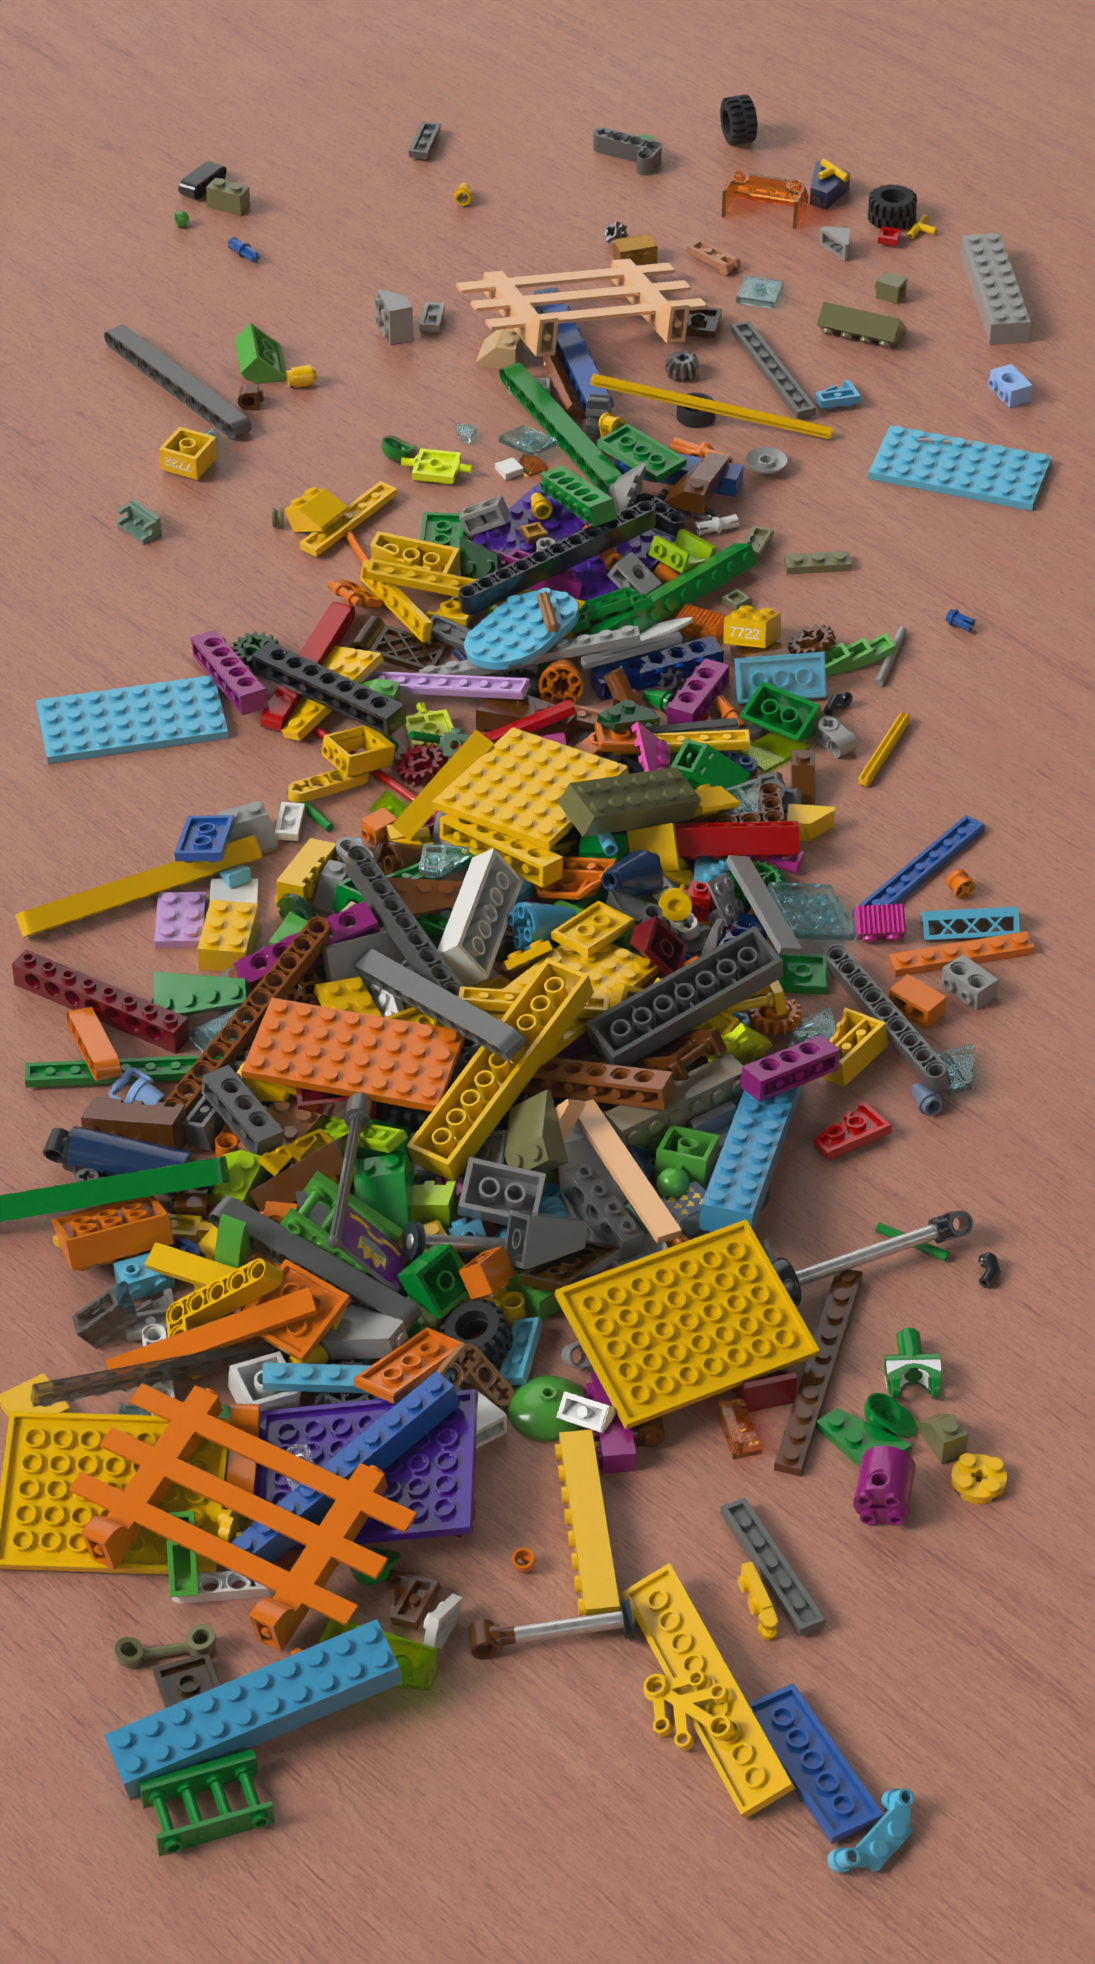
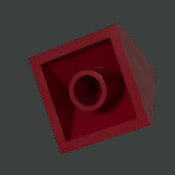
[734,1369,797,1413]

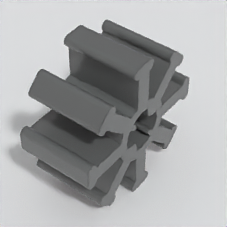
[585,393,611,437]

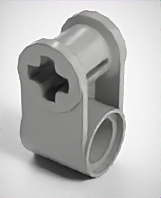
[817,716,858,758]

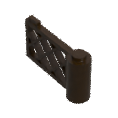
[349,615,447,672]

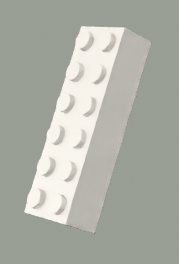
[438,848,523,987]

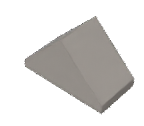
[819,226,851,262]

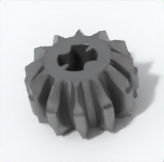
[665,350,700,382]

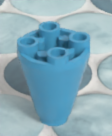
[507,902,577,950]

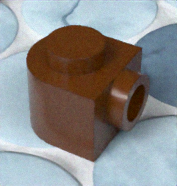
[238,384,264,410]
[632,1416,665,1447]

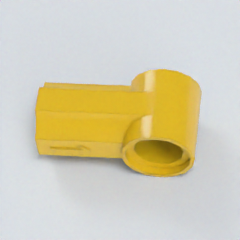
[480,1288,526,1327]

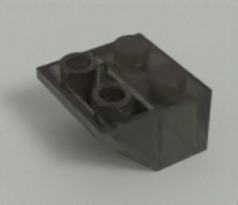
[72,1281,138,1349]

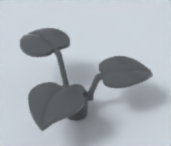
[606,891,712,981]

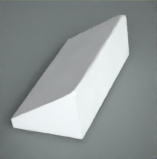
[556,1391,616,1433]

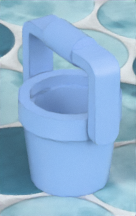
[109,1067,167,1105]

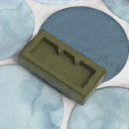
[743,525,774,560]

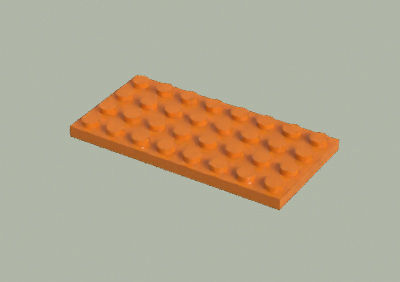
[241,998,465,1111]

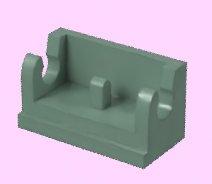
[116,499,162,545]

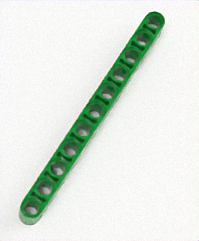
[499,362,622,495]
[0,1156,230,1222]

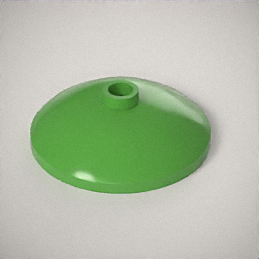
[507,1375,587,1441]

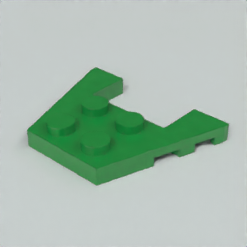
[571,587,654,634]

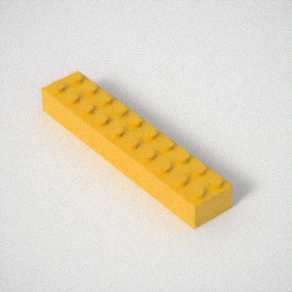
[407,958,594,1181]

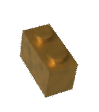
[613,234,658,266]

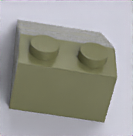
[505,1089,569,1174]

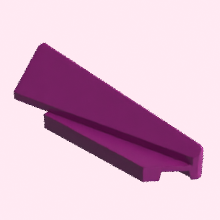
[492,548,583,599]

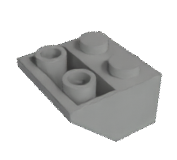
[375,289,414,345]

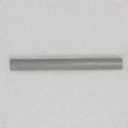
[875,627,907,687]

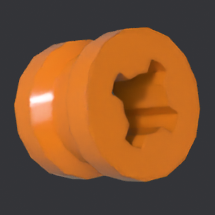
[946,869,976,899]

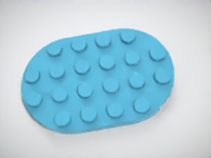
[464,588,579,670]

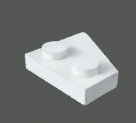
[419,1594,463,1667]

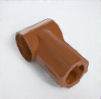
[604,668,642,706]

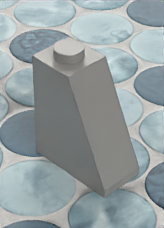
[322,1304,409,1360]

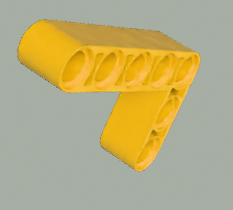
[166,1258,283,1379]

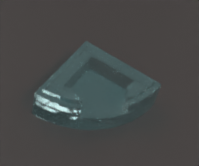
[456,423,477,444]

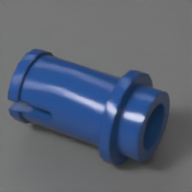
[946,609,975,632]

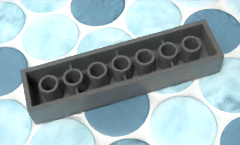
[586,926,783,1067]

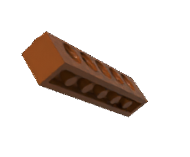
[523,1058,675,1110]

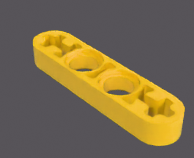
[288,769,369,803]

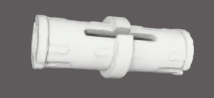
[694,514,739,536]

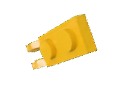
[738,1561,778,1641]

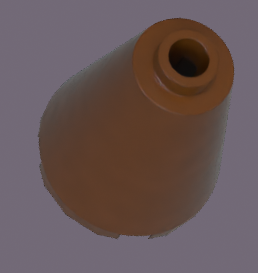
[377,841,444,876]

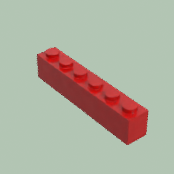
[656,821,800,860]

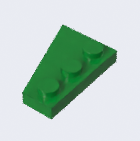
[816,1408,912,1468]

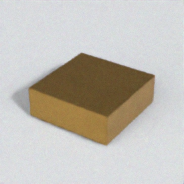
[520,522,548,545]

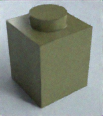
[875,271,907,304]

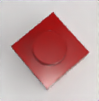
[877,227,901,246]

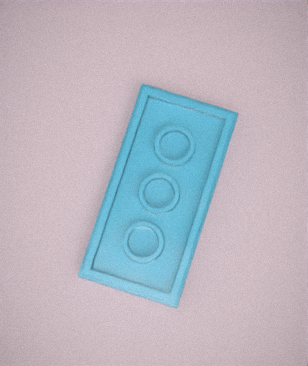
[734,652,827,704]

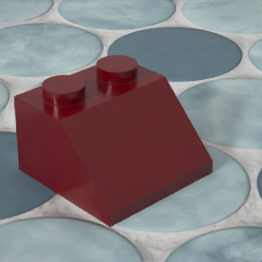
[630,916,688,976]

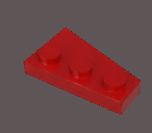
[814,1100,892,1160]

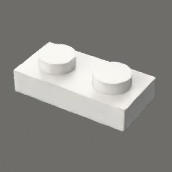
[275,802,305,841]

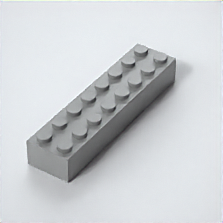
[960,233,1031,345]

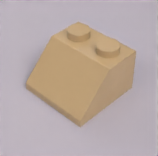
[476,328,524,368]

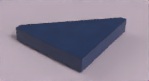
[626,1145,657,1180]

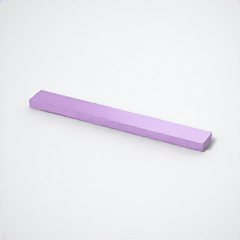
[361,671,531,700]

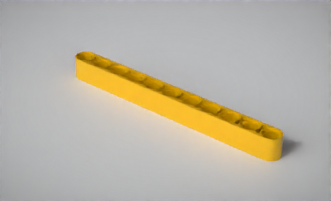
[15,835,263,938]

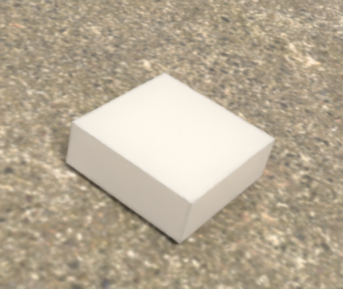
[495,457,524,480]

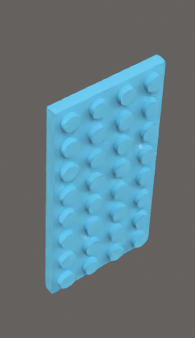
[868,425,1052,511]
[36,676,229,764]

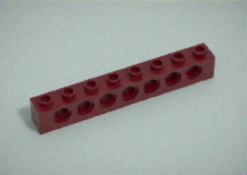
[12,949,189,1054]

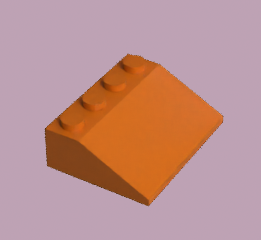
[51,1196,174,1271]

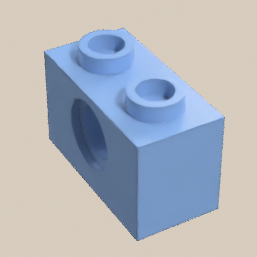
[988,364,1033,408]

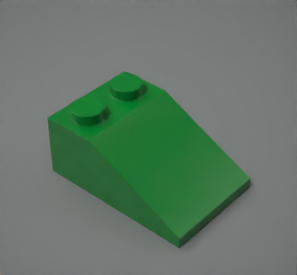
[354,1152,415,1233]

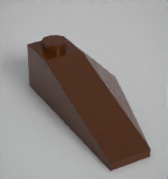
[664,452,730,514]

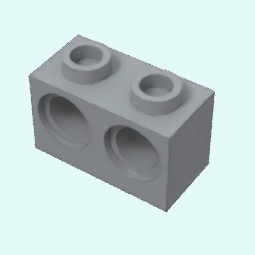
[459,495,510,537]
[941,954,998,1010]

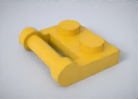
[504,939,554,974]

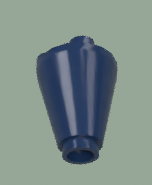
[601,849,663,897]

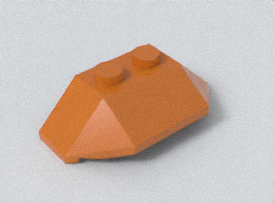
[532,856,618,900]

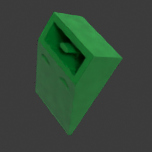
[671,739,750,800]

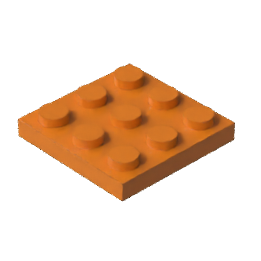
[248,1259,351,1363]

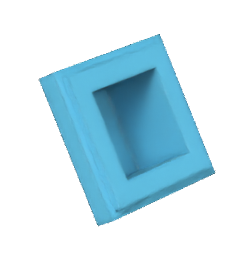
[219,864,251,888]

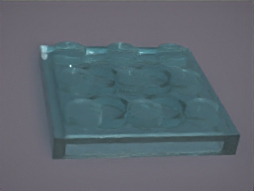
[767,882,857,941]

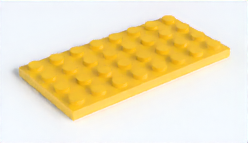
[482,943,659,1065]

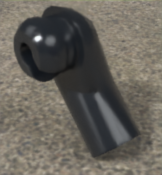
[823,692,853,717]
[978,1252,1001,1288]

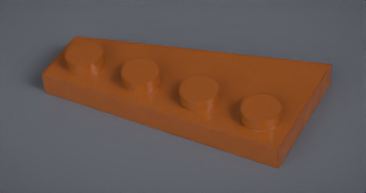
[387,877,463,918]

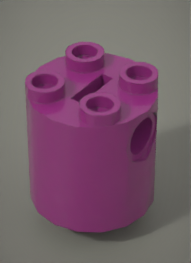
[853,1445,916,1526]

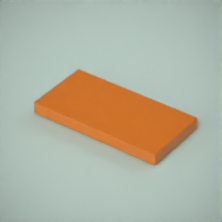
[353,1327,468,1404]

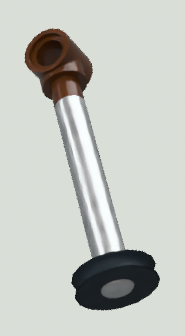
[403,1221,506,1261]
[468,1597,635,1660]

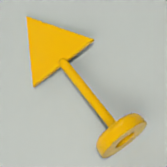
[658,870,693,921]

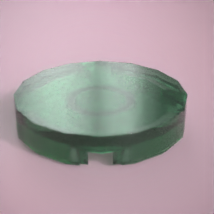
[277,893,318,921]

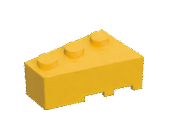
[824,1007,888,1087]

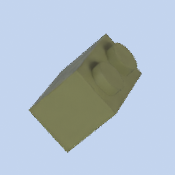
[206,178,251,216]

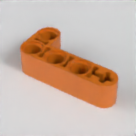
[225,1403,260,1510]

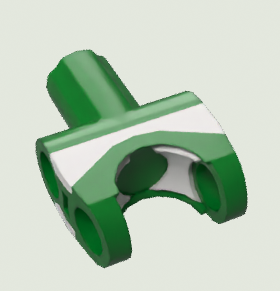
[884,1327,941,1399]

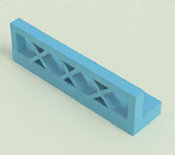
[919,906,1020,941]

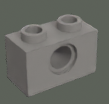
[607,552,661,595]

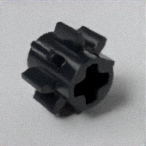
[658,668,686,695]

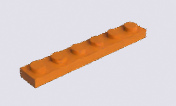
[888,931,1035,977]

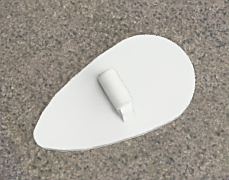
[640,617,693,641]

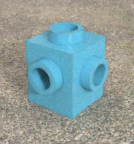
[445,1218,486,1258]

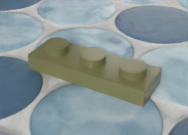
[784,551,852,575]

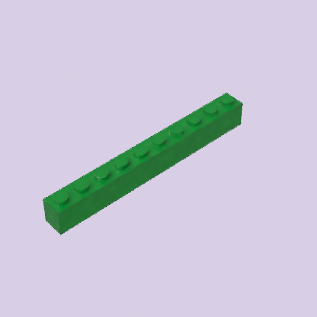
[578,543,758,655]

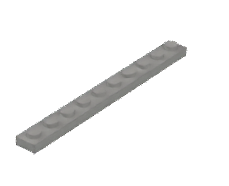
[419,625,641,676]

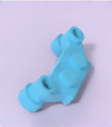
[828,1788,914,1874]

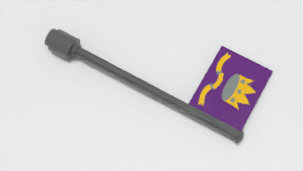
[327,1093,404,1292]

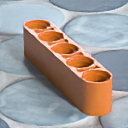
[66,1007,121,1081]

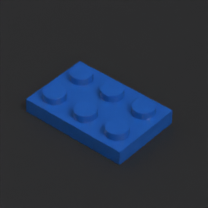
[174,815,235,863]

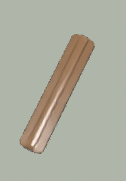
[537,591,559,633]

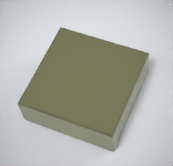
[721,589,752,611]

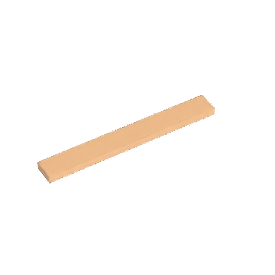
[577,1099,682,1244]

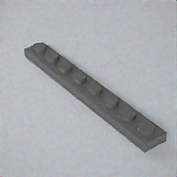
[731,321,816,419]

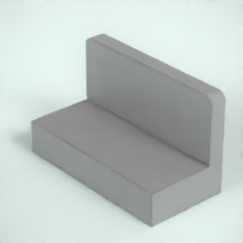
[689,1101,736,1151]

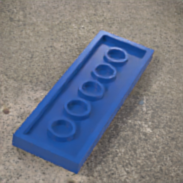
[749,1683,884,1845]

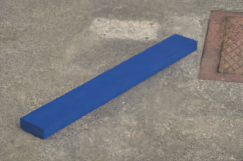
[852,815,985,917]

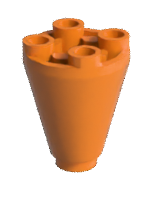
[539,658,583,705]

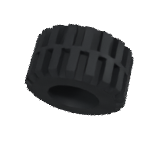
[720,94,758,145]
[868,184,917,230]
[440,1298,514,1372]

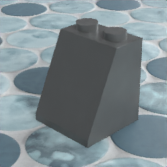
[505,1210,589,1269]

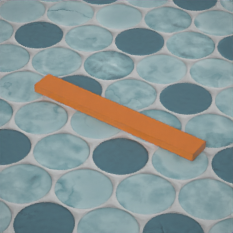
[106,1287,318,1387]

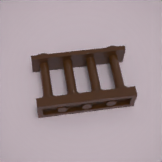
[628,1028,728,1081]

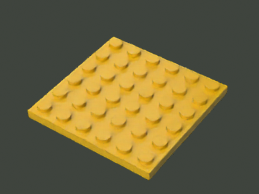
[432,727,629,850]

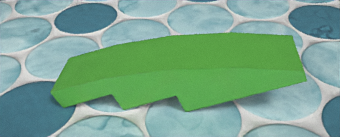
[825,633,897,676]

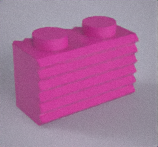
[854,904,906,943]

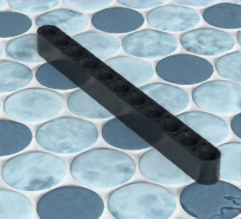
[459,501,657,615]

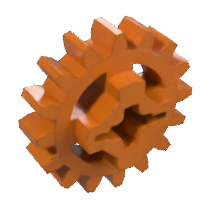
[749,996,802,1035]

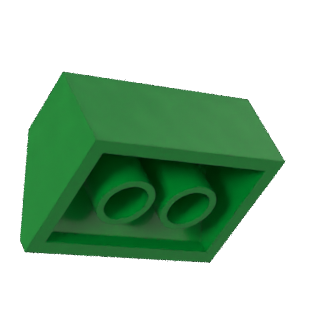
[739,681,823,743]

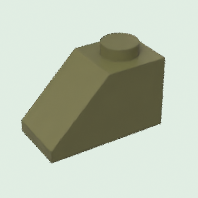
[916,1413,968,1464]

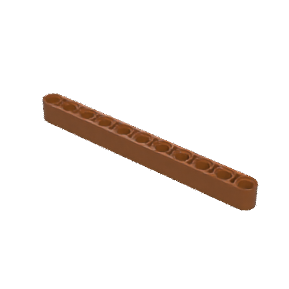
[163,917,330,1117]

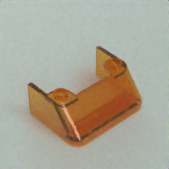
[722,170,809,229]

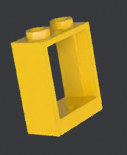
[321,725,395,777]

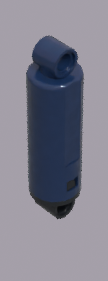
[43,1126,214,1195]

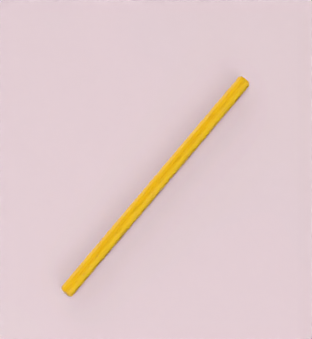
[590,374,833,439]

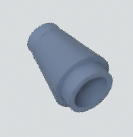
[911,1082,943,1116]

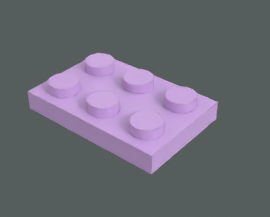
[154,892,206,948]

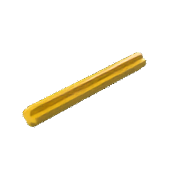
[858,712,910,787]

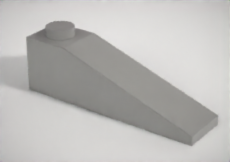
[608,463,646,514]

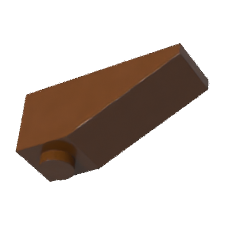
[790,750,815,805]

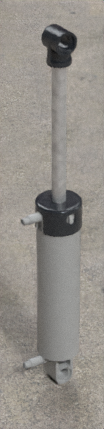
[561,1211,973,1368]

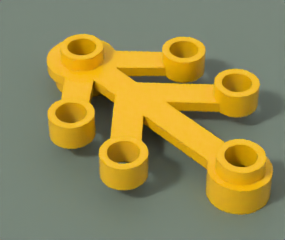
[643,1670,734,1751]

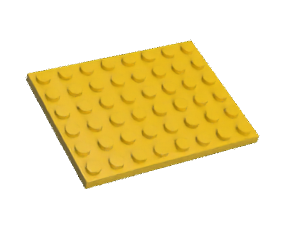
[555,1219,820,1430]
[0,1411,230,1575]

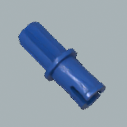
[228,237,260,263]

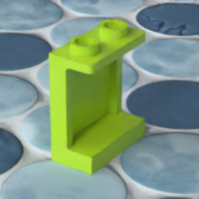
[648,529,717,573]

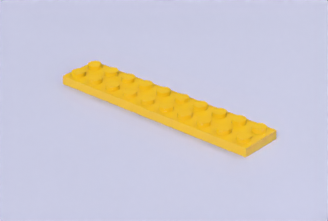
[621,1563,795,1819]

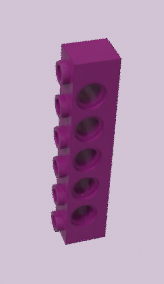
[191,630,269,716]
[233,901,380,995]

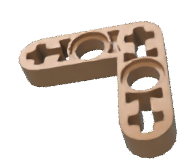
[436,1343,514,1406]

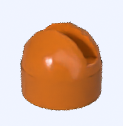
[512,1548,535,1573]

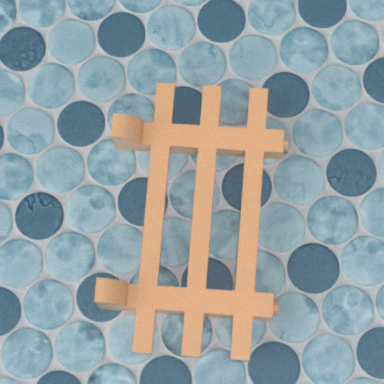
[456,259,707,357]

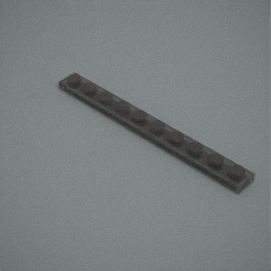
[30,1340,290,1407]

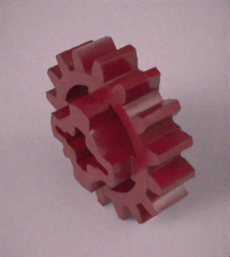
[396,742,446,786]

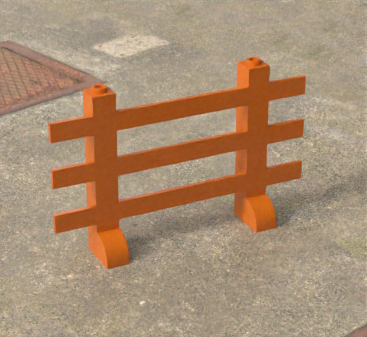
[69,1383,417,1653]

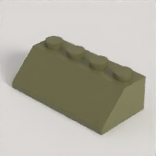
[817,302,907,348]

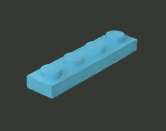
[263,1362,371,1393]

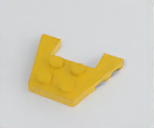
[257,1129,355,1185]

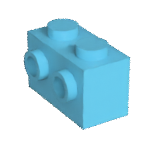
[113,1252,175,1303]

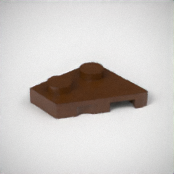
[389,1569,441,1630]

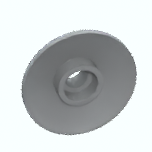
[745,447,787,474]

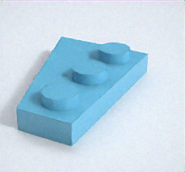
[693,856,730,883]

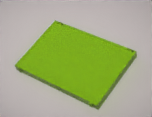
[738,732,810,774]

